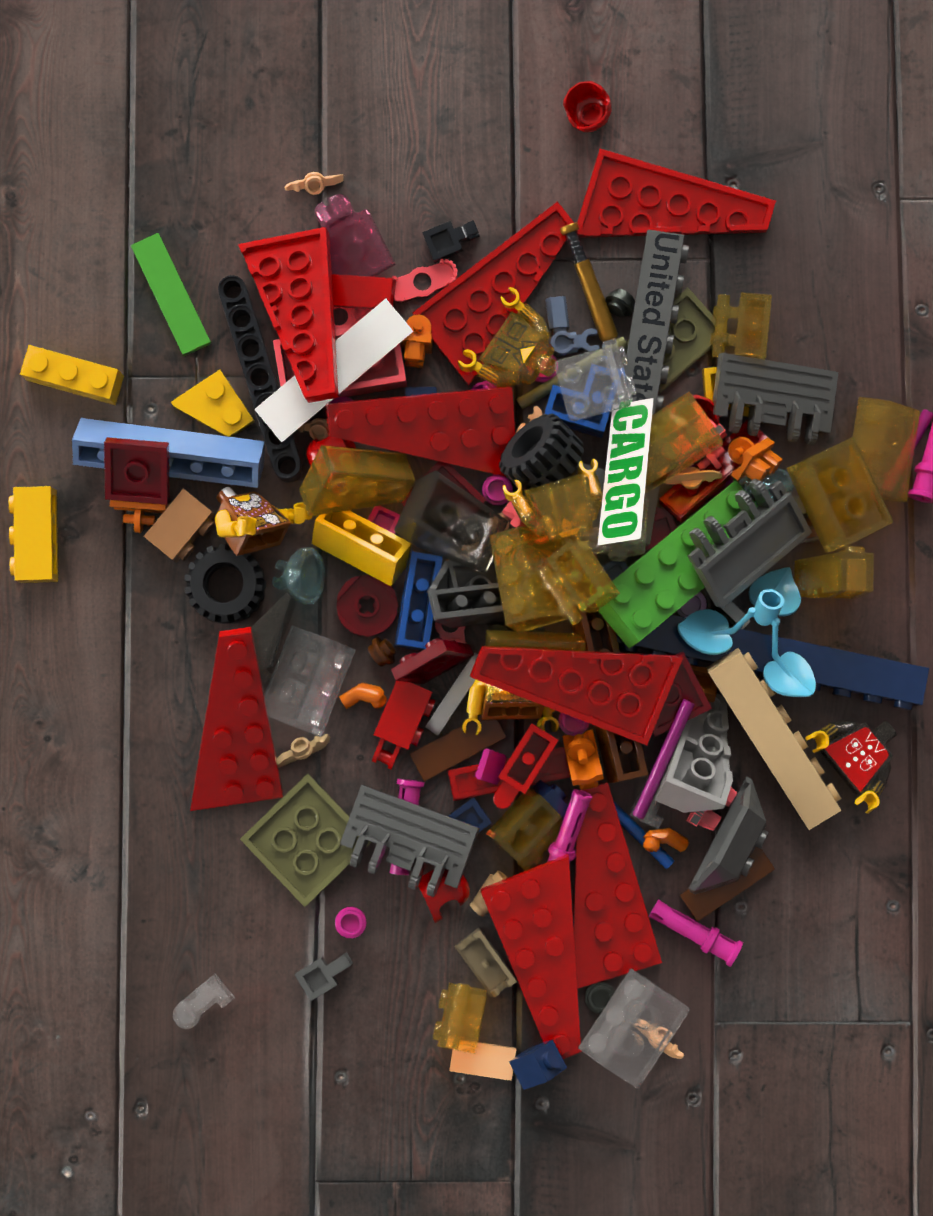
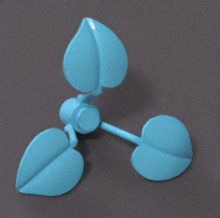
[677,567,816,697]

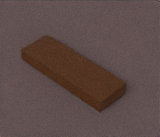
[409,716,506,782]
[679,847,775,922]

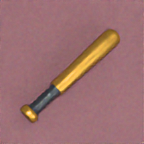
[560,222,618,343]

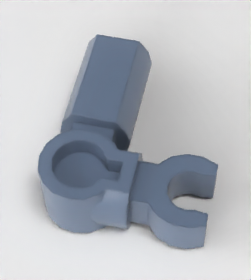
[545,296,599,357]

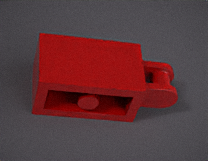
[371,681,436,770]
[493,723,559,809]

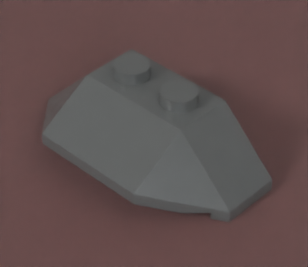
[427,555,549,628]
[689,776,769,895]

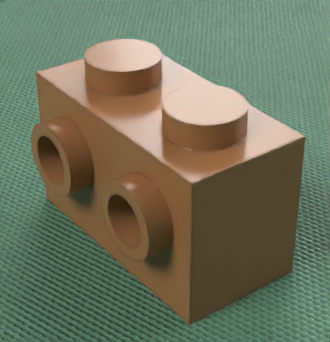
[143,488,216,563]

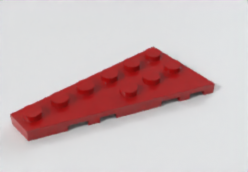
[577,148,776,238]
[412,201,574,387]
[238,227,339,403]
[326,386,515,477]
[190,627,283,811]
[470,646,683,746]
[573,781,662,989]
[480,854,581,1059]

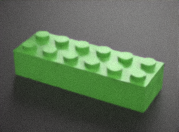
[590,480,758,649]

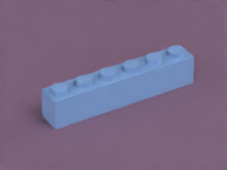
[72,418,265,488]

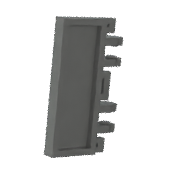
[713,353,839,445]
[688,479,812,608]
[340,785,480,897]

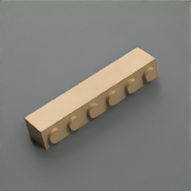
[706,648,842,830]

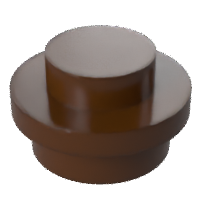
[368,637,396,667]

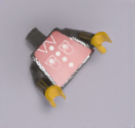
[805,720,897,814]

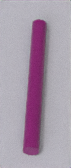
[633,699,695,819]

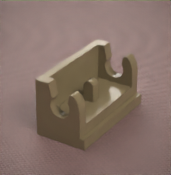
[454,927,517,997]

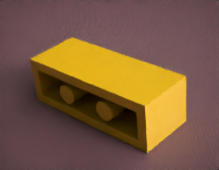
[20,345,124,405]
[8,486,58,583]
[311,501,412,587]

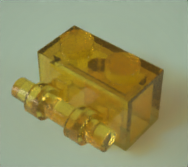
[710,292,772,360]
[538,540,620,625]
[486,788,563,871]
[433,983,487,1055]

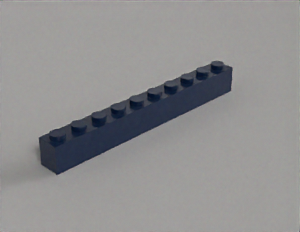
[615,615,930,710]

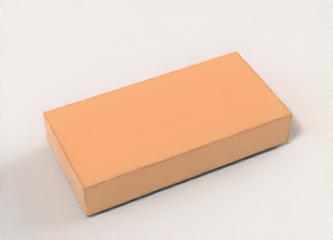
[449,1038,516,1081]

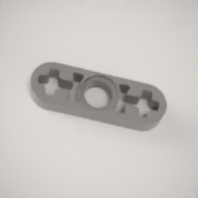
[425,653,478,736]

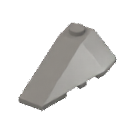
[655,694,733,813]

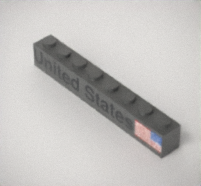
[618,230,689,475]

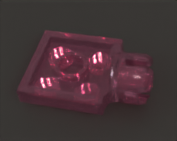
[315,194,396,277]

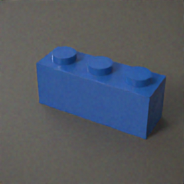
[394,551,443,651]

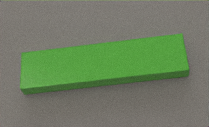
[131,233,212,357]

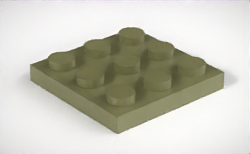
[240,773,372,907]

